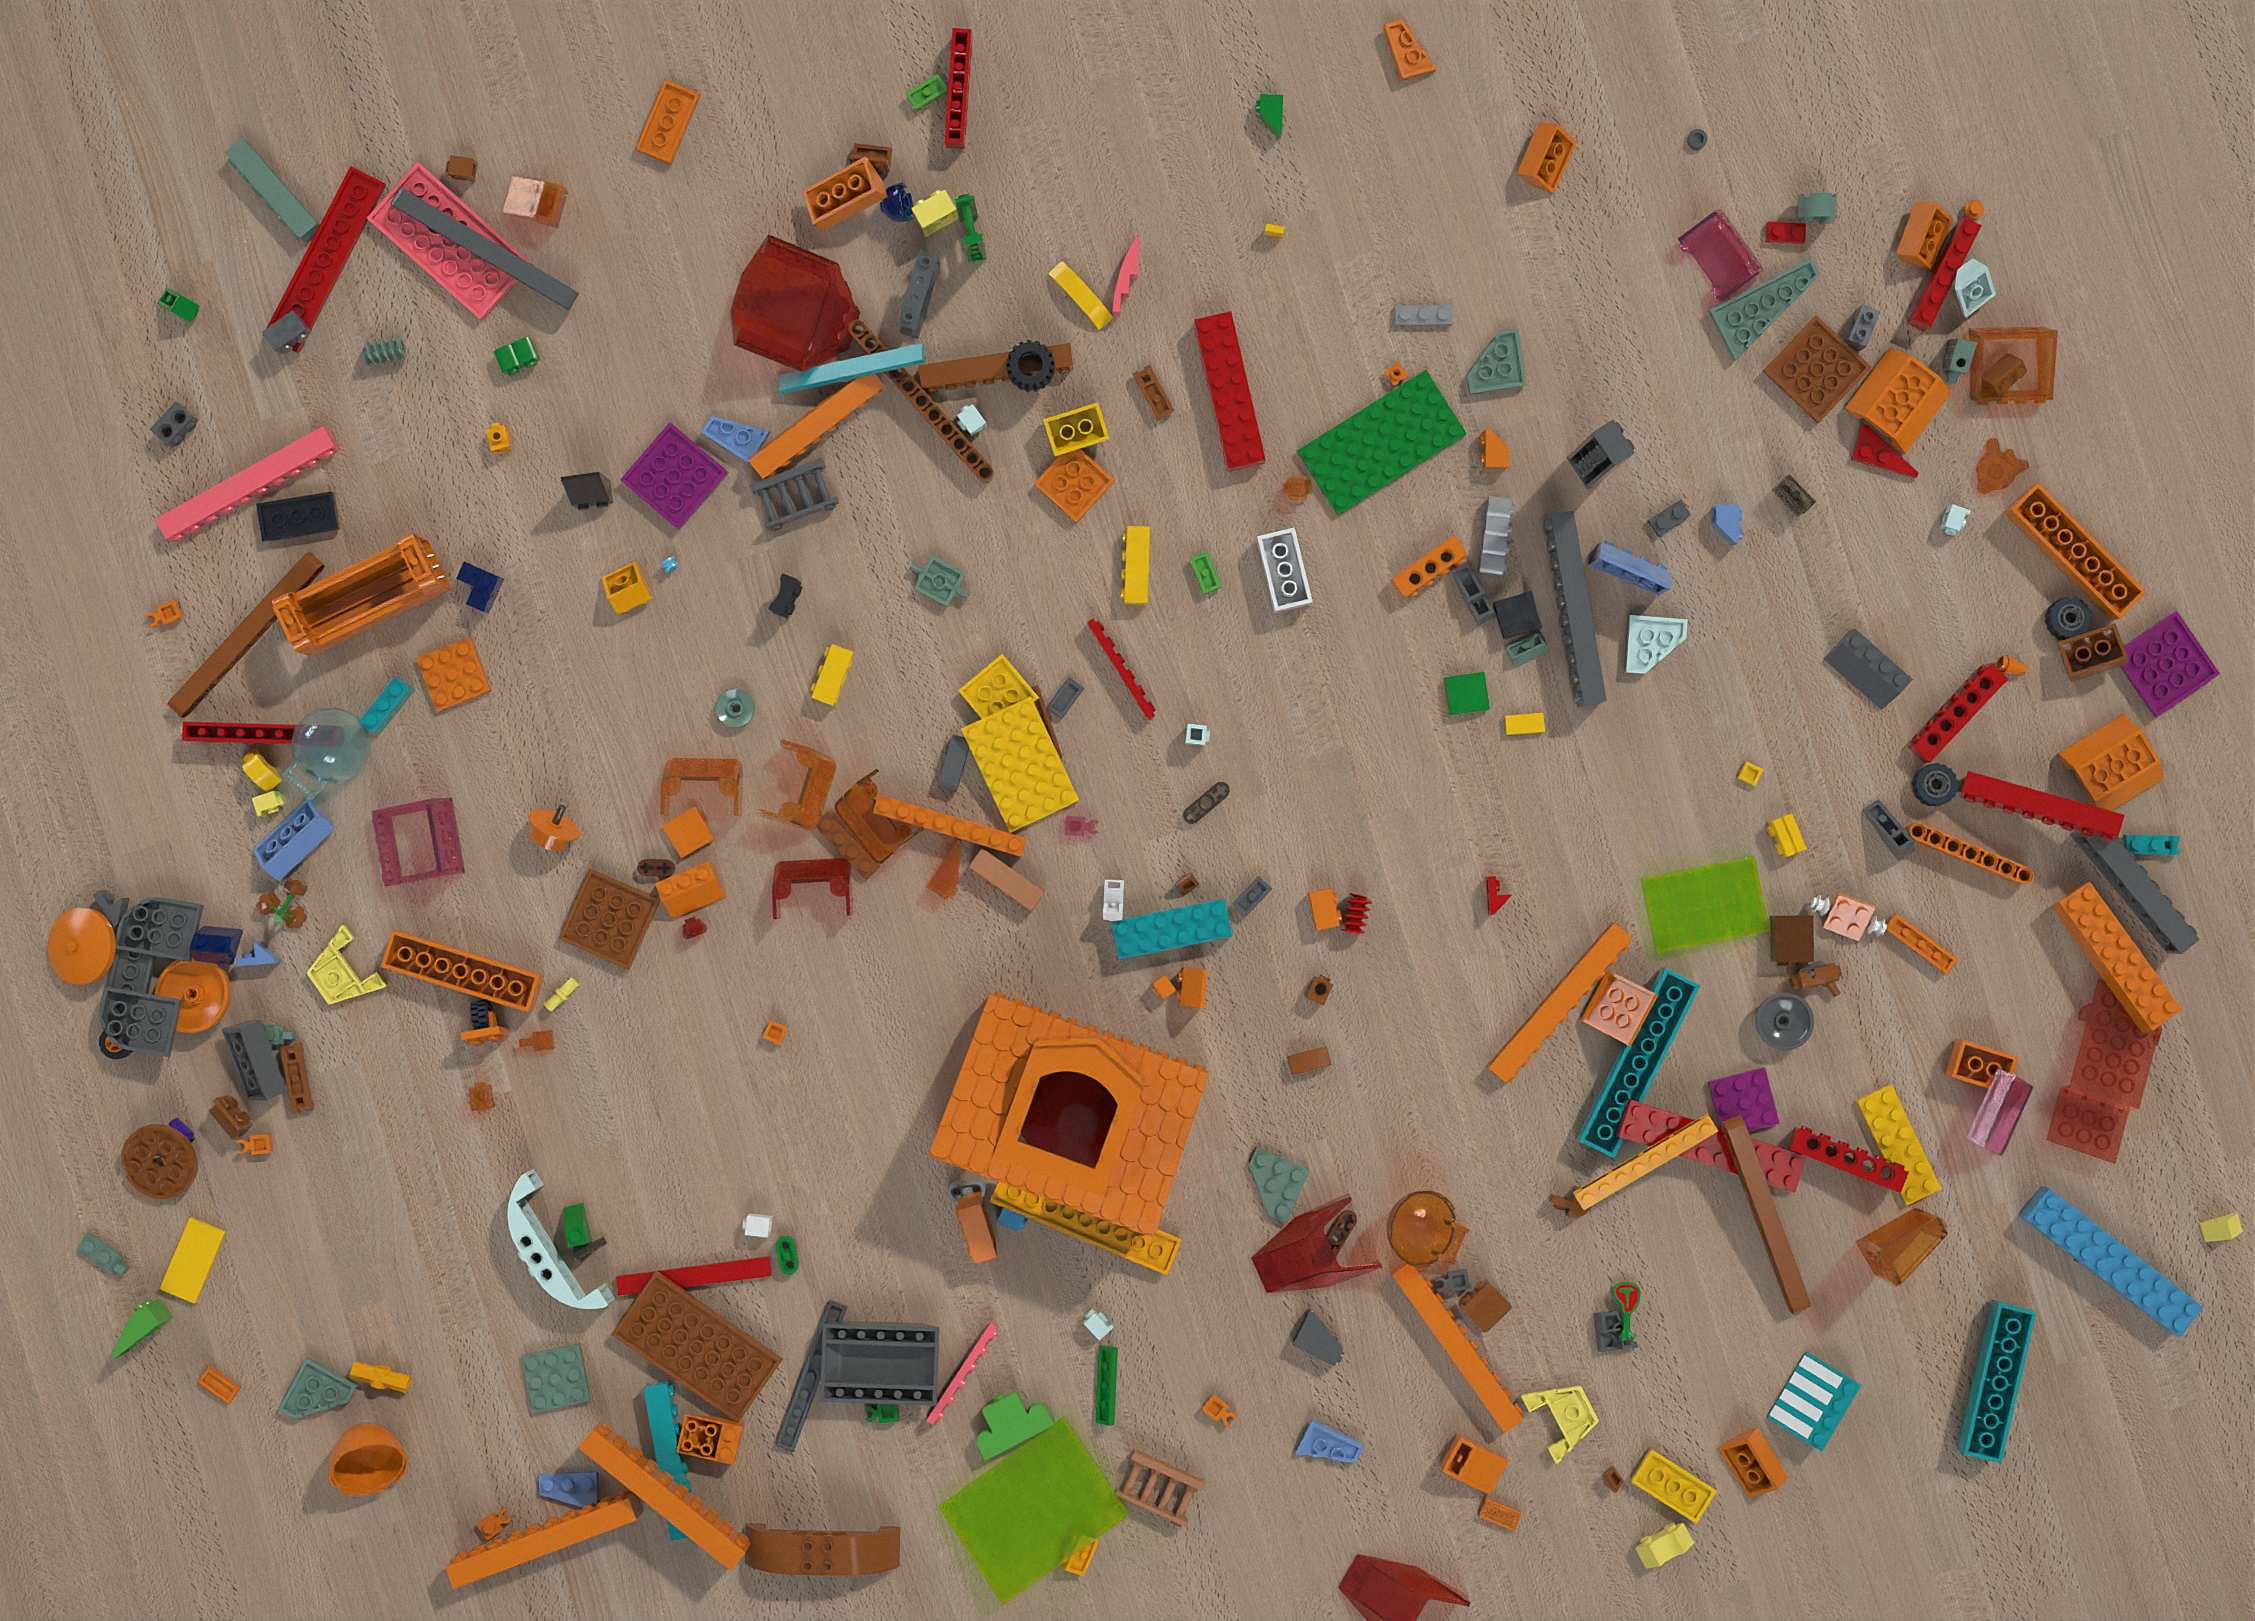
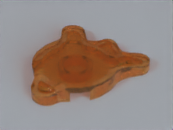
[1976,438,2029,494]

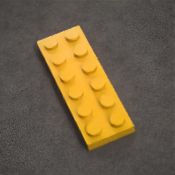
[1855,1084,1941,1205]

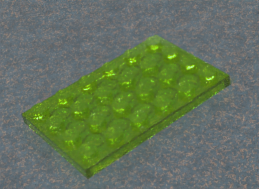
[1640,856,1770,954]

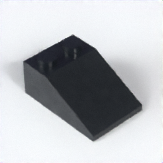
[561,472,613,510]

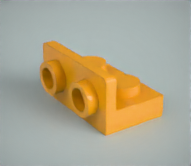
[1057,1528,1100,1576]

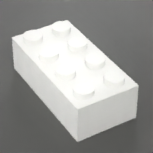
[1256,527,1313,613]

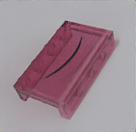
[1966,1069,2034,1157]

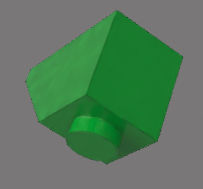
[1255,94,1283,138]
[157,287,200,322]
[564,1203,592,1247]

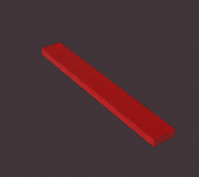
[616,1256,772,1296]

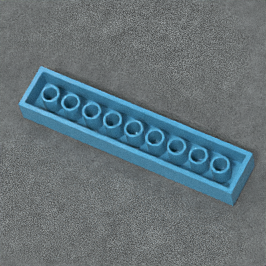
[2019,1186,2203,1338]

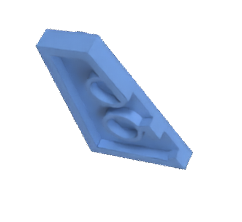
[701,416,771,464]
[1295,1419,1364,1463]
[539,1472,599,1507]

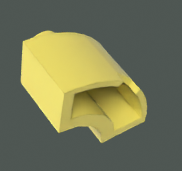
[1635,1523,1694,1569]

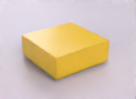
[1264,224,1285,238]
[1737,761,1764,787]

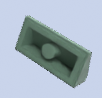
[1505,631,1549,668]

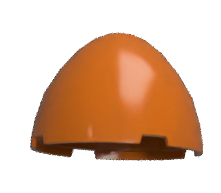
[328,1422,408,1496]

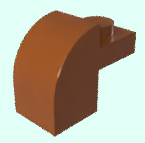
[1549,1185,1592,1218]

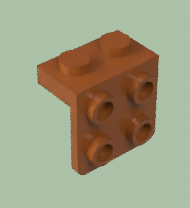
[849,143,893,174]
[1458,1279,1512,1332]

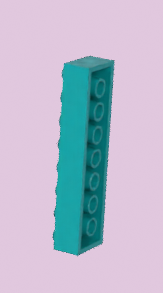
[1957,1299,2037,1464]

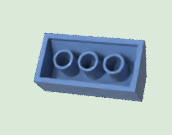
[253,797,335,881]

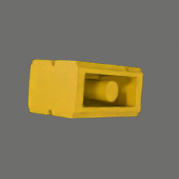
[1767,813,1807,858]

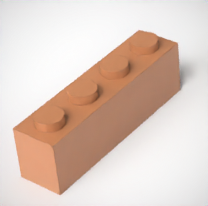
[969,848,1045,912]

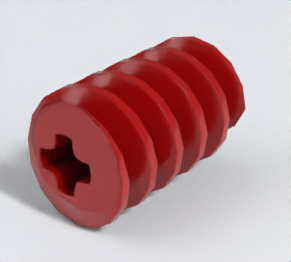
[1340,893,1372,935]

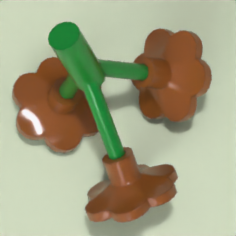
[256,879,307,928]

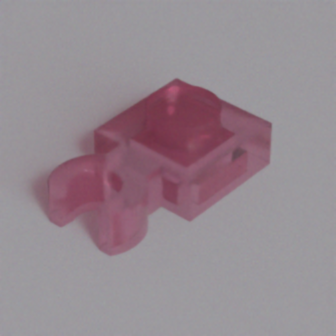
[1065,816,1098,836]

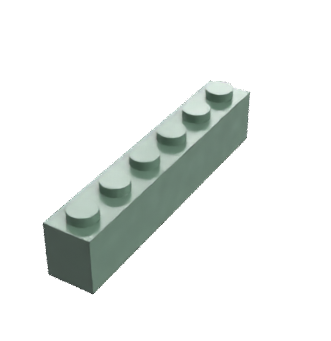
[225,138,320,243]

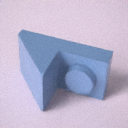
[236,941,281,966]

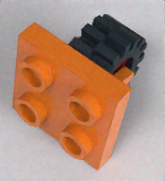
[460,999,509,1046]

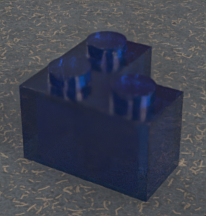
[456,561,504,614]

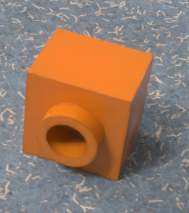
[1152,974,1176,999]

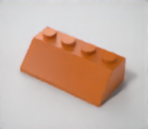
[802,157,887,231]

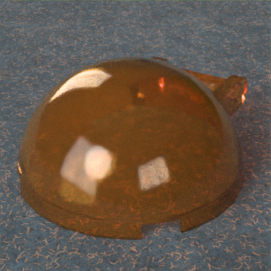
[1386,1190,1470,1268]

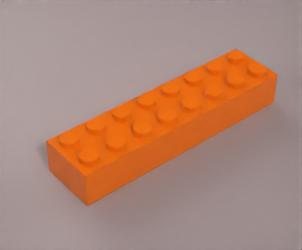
[2003,483,2147,621]
[2051,881,2182,1033]
[381,930,545,1012]

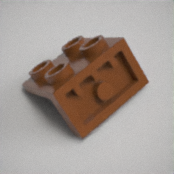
[208,1095,253,1140]

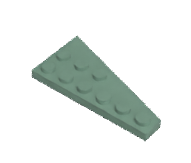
[1708,258,1820,361]

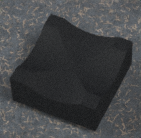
[769,573,802,618]
[1493,591,1542,640]

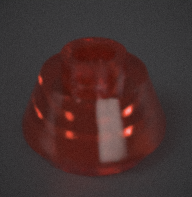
[682,916,707,940]

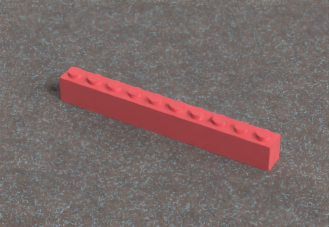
[155,426,340,542]

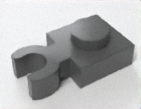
[1434,1269,1470,1292]

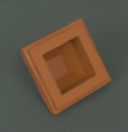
[1176,873,1199,895]
[1603,1466,1624,1493]

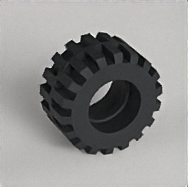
[1006,340,1055,392]

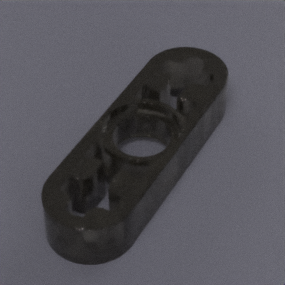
[1183,782,1230,824]

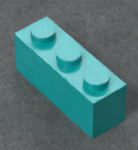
[358,677,415,735]

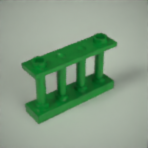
[955,194,987,263]

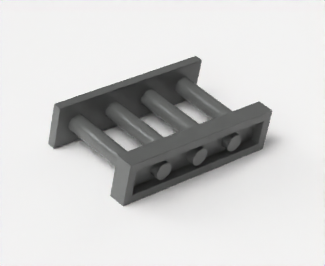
[897,250,941,339]
[750,458,839,531]

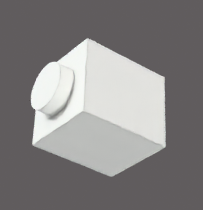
[742,1213,773,1237]

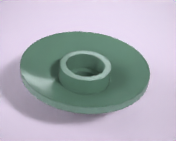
[716,689,755,727]

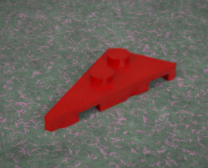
[1851,424,1919,478]

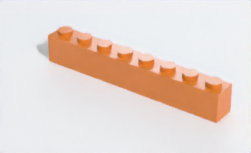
[747,374,884,479]
[873,794,1027,856]

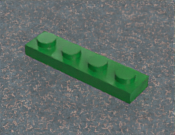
[1095,1345,1118,1426]

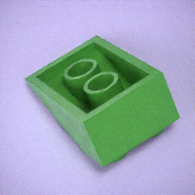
[111,1299,173,1359]

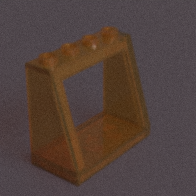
[1968,326,2058,405]
[1855,1208,1948,1287]

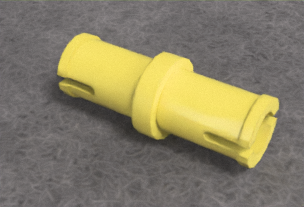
[543,976,580,1012]

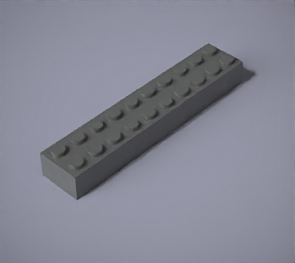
[1543,511,1607,707]

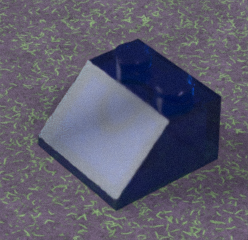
[189,926,243,965]

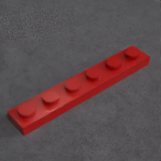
[1087,618,1156,720]

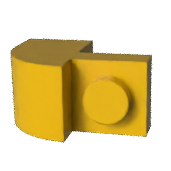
[241,747,282,793]

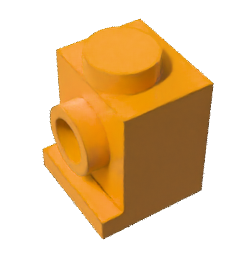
[485,423,514,454]

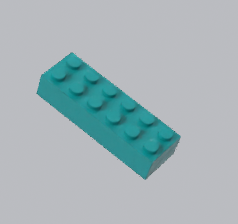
[1111,899,1232,959]

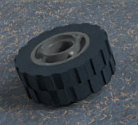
[2045,597,2092,640]
[1912,763,1958,806]

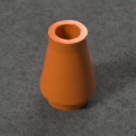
[1996,655,2027,676]

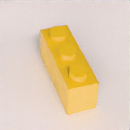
[810,644,855,707]

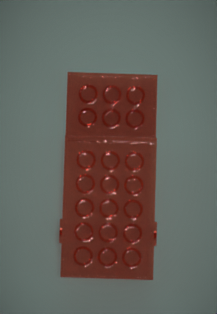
[2046,978,2162,1164]

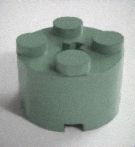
[1797,193,1837,224]

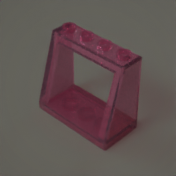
[372,798,465,887]

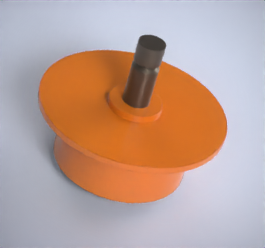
[528,805,580,851]

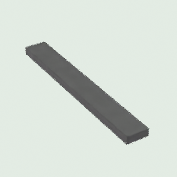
[775,1299,848,1452]

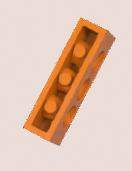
[1390,535,1468,599]

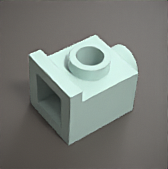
[1940,504,1971,536]
[1084,1309,1114,1341]

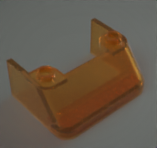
[758,739,837,831]
[660,758,743,817]
[834,769,924,864]

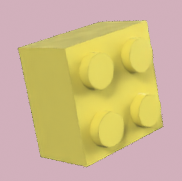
[911,190,959,237]

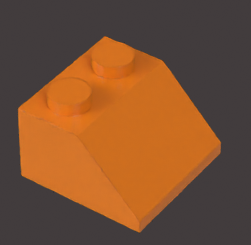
[1176,967,1207,1009]

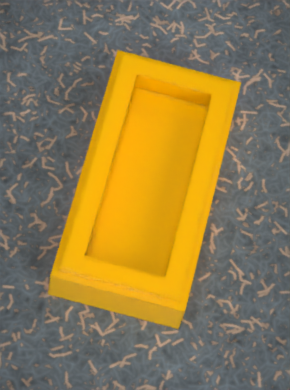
[1504,713,1545,735]

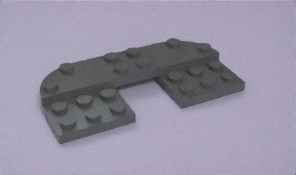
[99,897,204,1057]

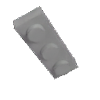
[1395,305,1453,326]

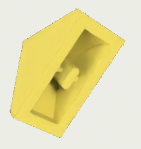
[2199,1213,2243,1242]

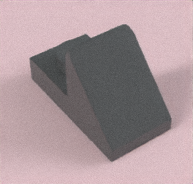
[93,890,129,927]

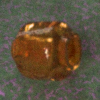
[1283,475,1312,501]

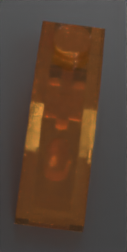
[927,839,963,900]

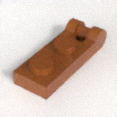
[1132,365,1174,421]

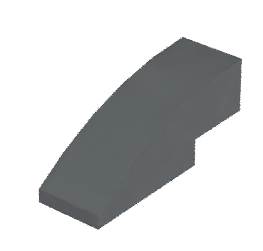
[1451,562,1495,626]

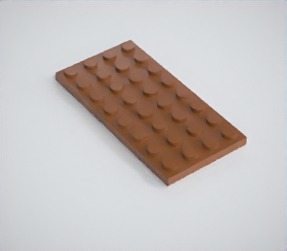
[611,1271,783,1423]

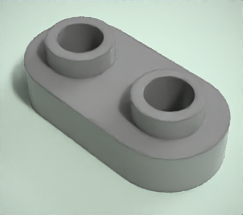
[947,1180,986,1202]

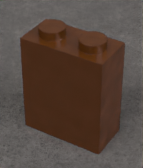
[1770,915,1814,966]

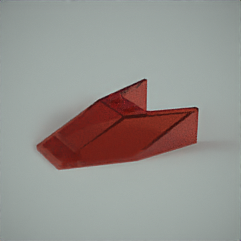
[1251,1193,1383,1293]
[1338,1554,1471,1621]

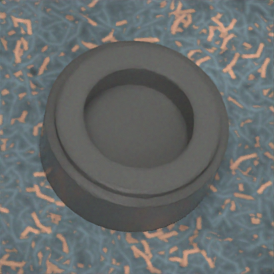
[1687,129,1707,150]

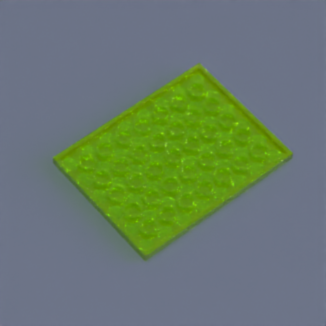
[938,1416,1130,1605]

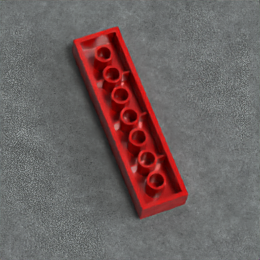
[1193,311,1266,472]

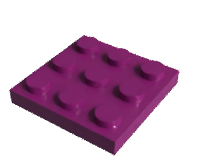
[1708,1067,1780,1132]

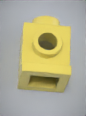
[252,791,286,817]

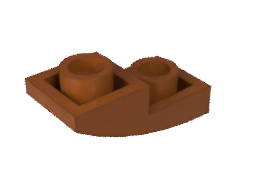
[1287,1046,1332,1075]

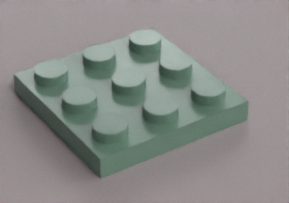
[522,1343,591,1413]

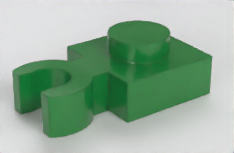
[865,1404,900,1423]

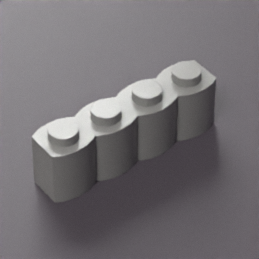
[1478,496,1515,576]

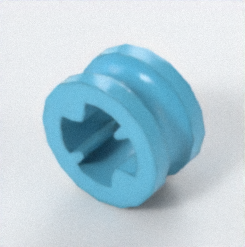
[660,556,680,574]

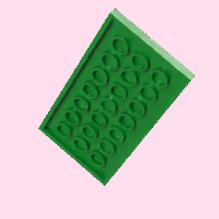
[1297,370,1467,516]

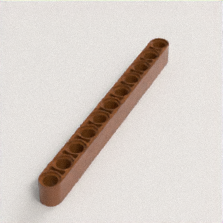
[849,320,994,483]
[167,552,325,718]
[1721,1115,1811,1314]

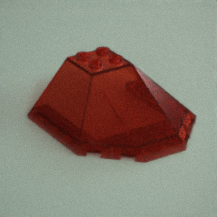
[730,234,860,372]

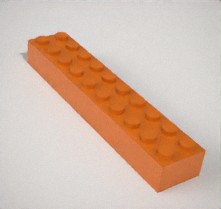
[578,1421,751,1571]
[445,1489,643,1589]

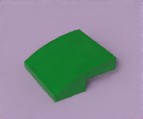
[1444,672,1490,716]

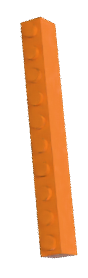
[1486,922,1632,1083]
[1390,1259,1523,1433]

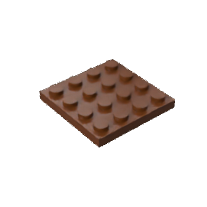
[1762,315,1872,424]
[559,868,661,970]

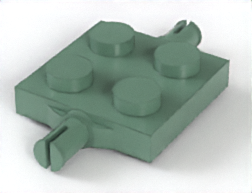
[909,555,970,607]

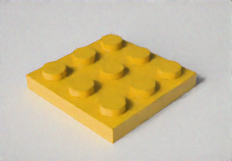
[958,654,1039,719]

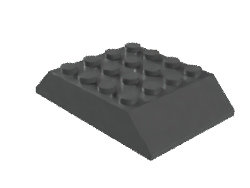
[820,1321,939,1406]

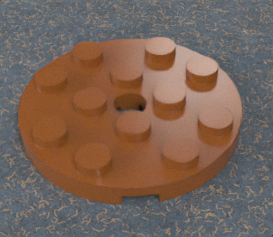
[121,1124,198,1199]

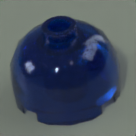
[880,182,914,222]

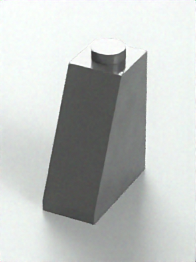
[1292,1308,1344,1366]

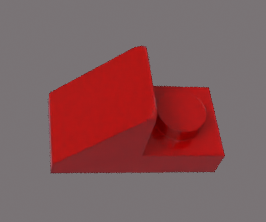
[1486,876,1512,915]

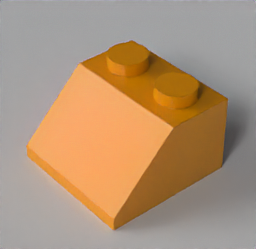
[601,561,652,615]

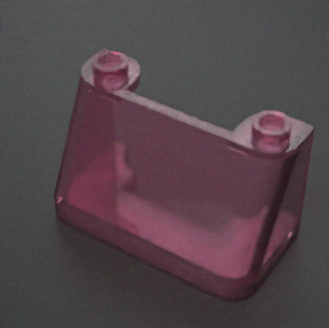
[1678,209,1764,301]

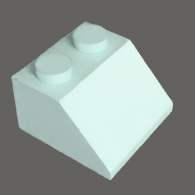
[1955,258,1996,318]

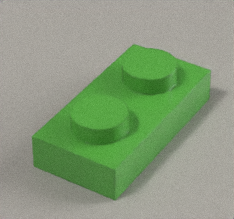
[906,74,948,112]
[1190,551,1221,595]

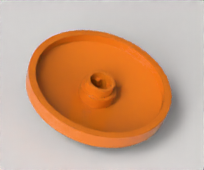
[48,908,116,985]
[155,956,231,1033]

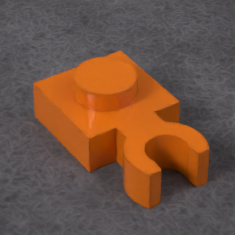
[145,599,184,628]
[236,1133,273,1155]
[1201,1393,1237,1427]
[477,1507,514,1541]

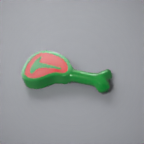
[1612,1282,1641,1341]

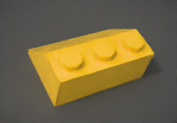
[1043,402,1109,456]

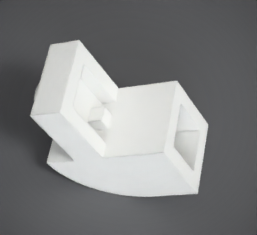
[1103,880,1124,921]

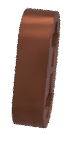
[637,859,675,877]

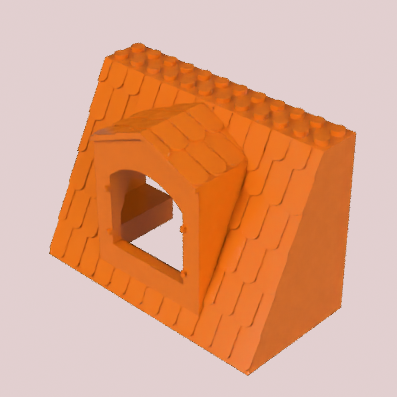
[928,991,1209,1238]

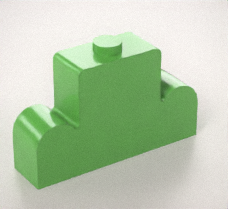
[977,1390,1055,1461]

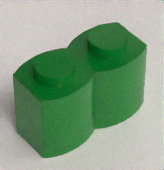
[493,337,540,376]

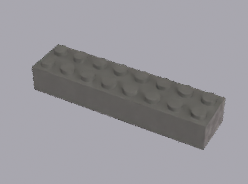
[1566,420,1635,489]
[2070,830,2200,954]

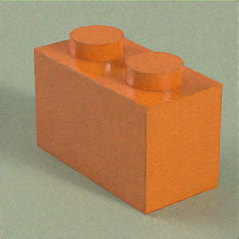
[1308,888,1342,931]

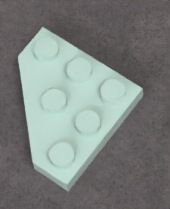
[1625,615,1688,674]

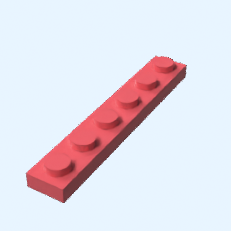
[926,1321,998,1425]

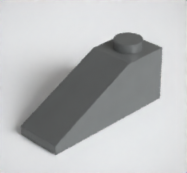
[1863,799,1915,861]

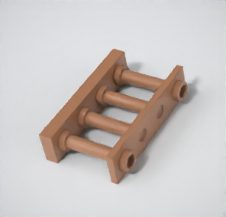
[1115,1448,1205,1527]

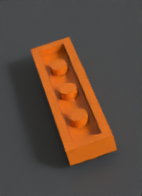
[1886,913,1958,975]

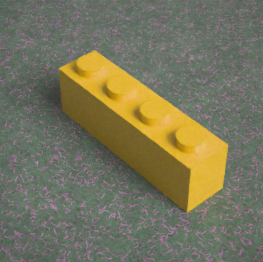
[1121,526,1150,605]

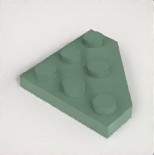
[1467,328,1527,395]
[1249,1146,1310,1223]
[278,1357,359,1419]

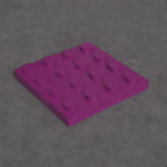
[620,422,729,530]
[2120,611,2220,717]

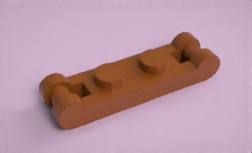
[281,1042,314,1114]

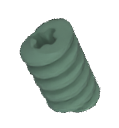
[363,335,407,365]

